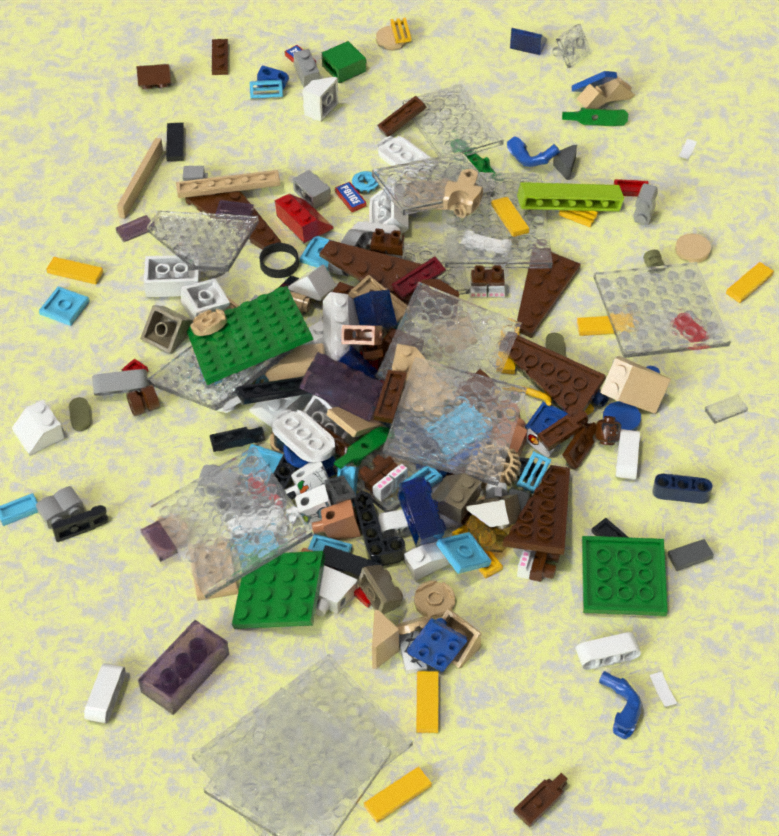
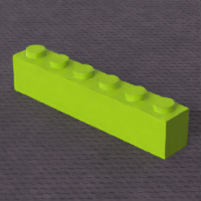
[517,182,624,212]

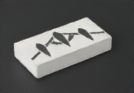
[399,631,427,674]

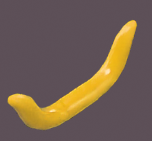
[502,385,552,406]

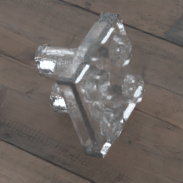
[552,24,592,68]

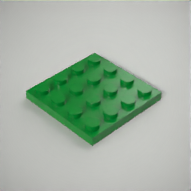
[581,536,668,616]
[232,551,325,629]

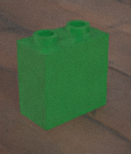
[321,41,367,83]

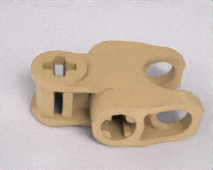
[443,169,483,213]

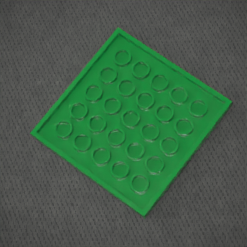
[187,286,314,385]

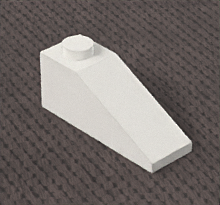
[404,542,450,581]

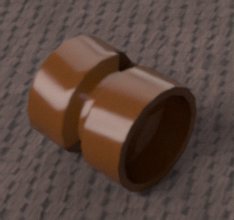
[126,385,160,417]

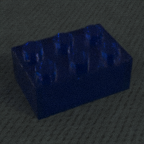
[397,476,446,548]

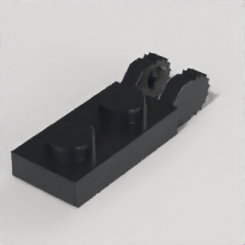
[51,505,108,542]

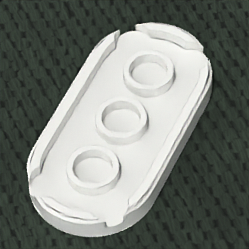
[378,136,434,180]
[272,409,335,462]

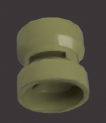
[643,249,665,275]

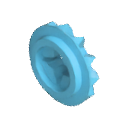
[352,171,379,193]

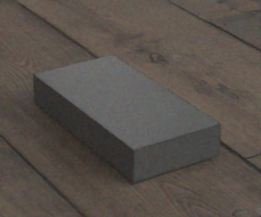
[667,539,714,571]

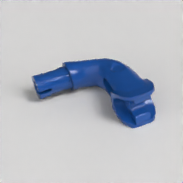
[507,136,561,168]
[599,671,642,739]

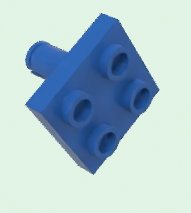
[407,618,467,672]

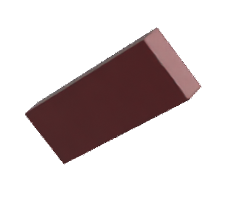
[391,256,446,300]

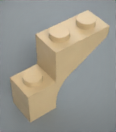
[577,76,635,109]

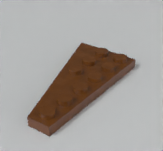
[185,191,281,250]
[319,240,422,311]
[515,245,581,338]
[499,331,606,416]
[502,465,570,555]

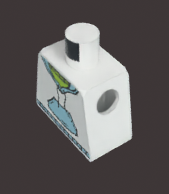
[286,485,331,527]

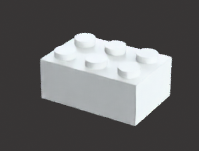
[144,255,201,297]

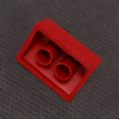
[274,194,334,243]

